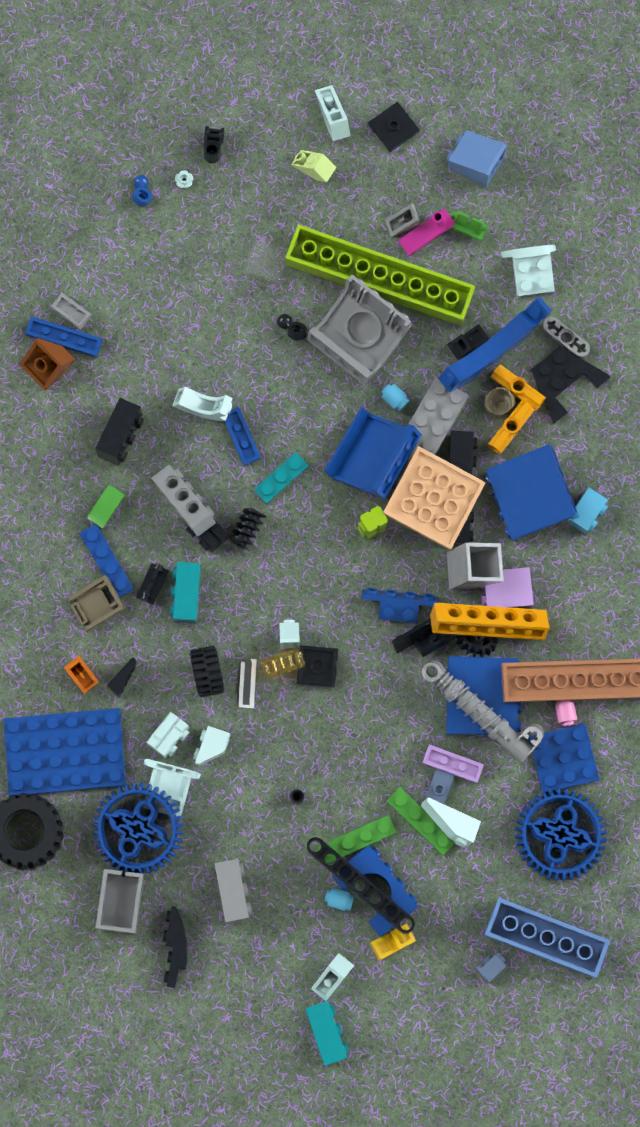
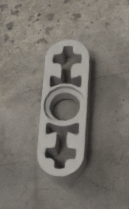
[543,317,590,359]

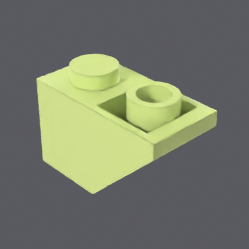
[291,150,336,182]

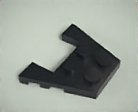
[531,346,610,424]

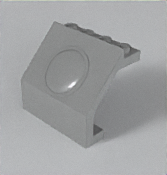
[306,275,413,386]

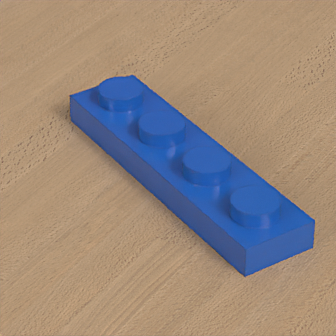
[25,316,103,358]
[79,524,134,597]

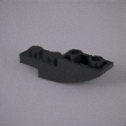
[162,906,188,988]

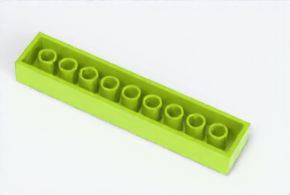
[285,224,475,326]

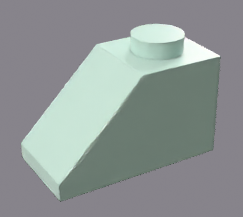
[279,620,300,649]
[311,953,354,1001]

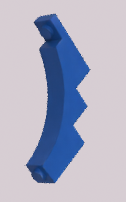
[438,297,552,392]

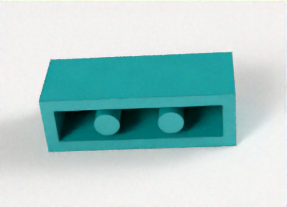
[170,562,201,623]
[305,1001,349,1066]

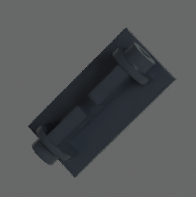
[136,563,169,605]

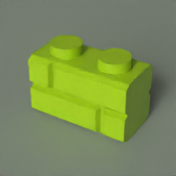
[357,506,388,539]

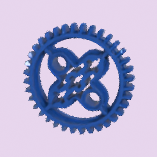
[92,783,184,874]
[515,789,607,881]

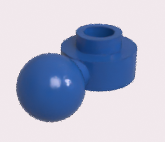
[132,175,152,207]

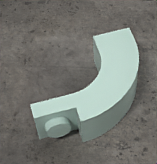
[172,387,233,421]

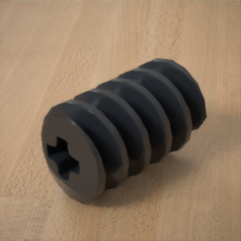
[229,508,267,550]

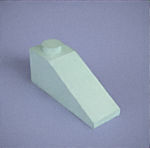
[315,85,350,141]
[421,798,481,847]

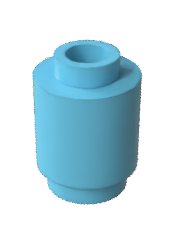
[382,384,410,412]
[324,887,354,911]

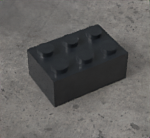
[95,398,144,466]

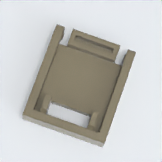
[67,575,126,632]

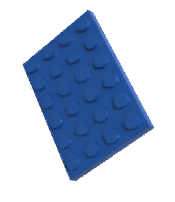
[3,708,126,796]

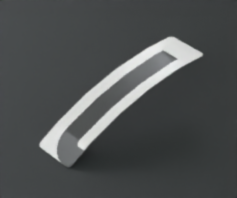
[239,659,257,708]

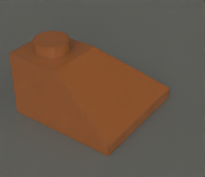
[19,338,75,391]

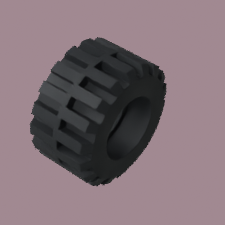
[190,645,225,698]

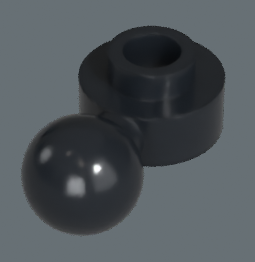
[277,314,307,341]

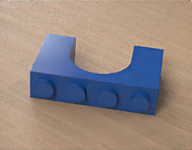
[332,845,418,937]

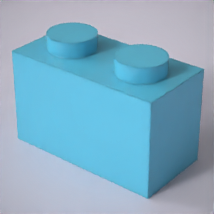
[567,487,608,534]

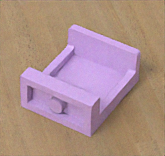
[480,567,534,609]

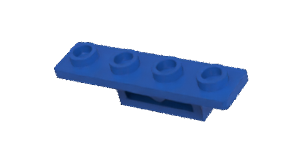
[361,588,439,623]

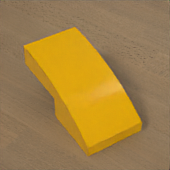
[370,924,416,960]

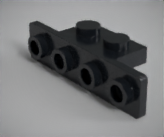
[392,603,458,657]

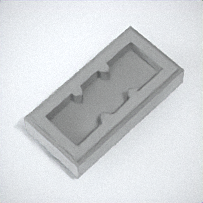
[50,292,92,330]

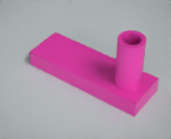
[398,208,456,256]

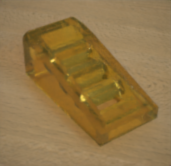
[261,648,305,679]

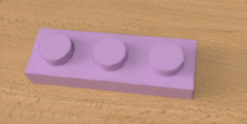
[422,744,484,783]

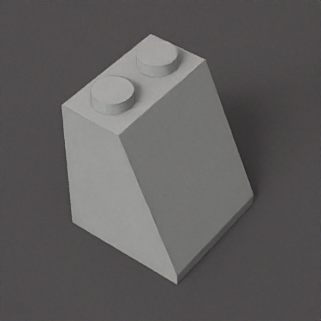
[447,543,504,590]

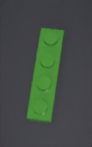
[386,787,455,856]
[317,815,397,864]

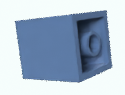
[447,130,507,188]

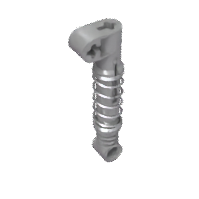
[422,660,544,762]

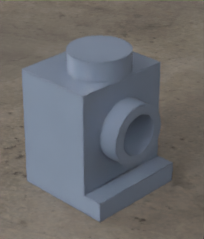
[475,952,506,983]

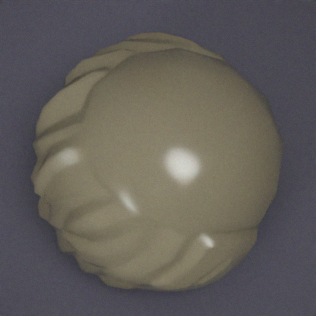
[484,387,515,416]

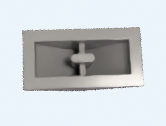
[385,204,420,237]

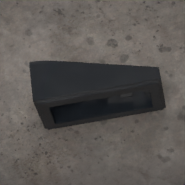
[107,657,137,698]

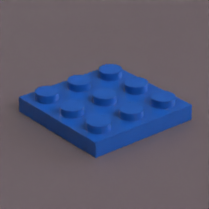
[529,724,599,793]

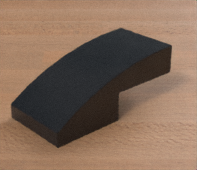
[447,324,489,360]

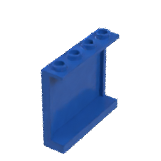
[324,407,422,500]
[486,444,579,542]
[446,656,521,736]

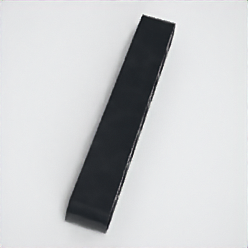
[307,837,415,934]

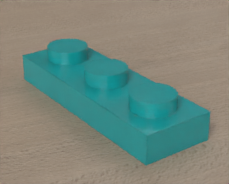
[254,452,309,504]

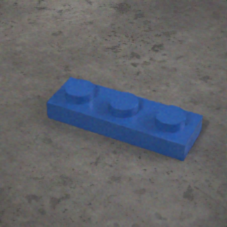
[224,407,261,467]

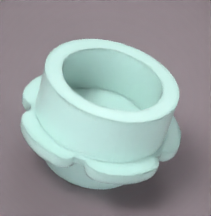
[175,170,193,188]

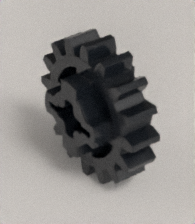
[456,634,498,658]

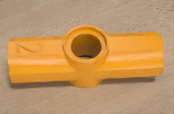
[490,364,546,411]
[488,400,535,455]

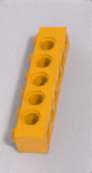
[430,603,550,640]

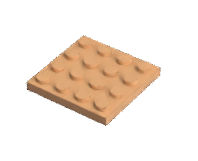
[383,446,486,550]

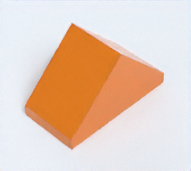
[64,656,99,694]

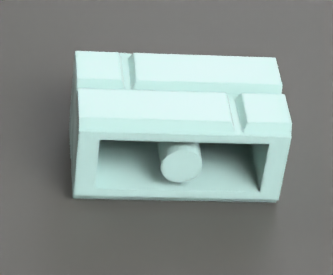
[146,712,190,758]

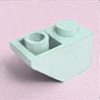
[193,726,231,766]

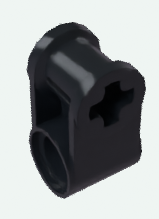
[203,126,225,163]

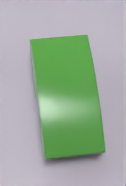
[87,484,125,528]

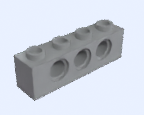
[151,465,216,537]

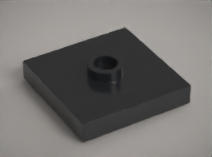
[368,102,420,152]
[296,645,338,688]

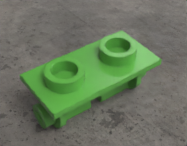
[451,211,488,240]

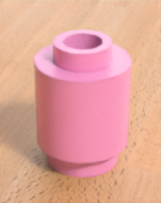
[555,700,577,727]

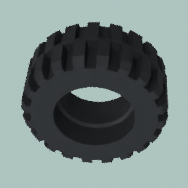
[0,793,64,870]

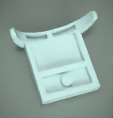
[501,245,556,296]
[143,759,201,816]

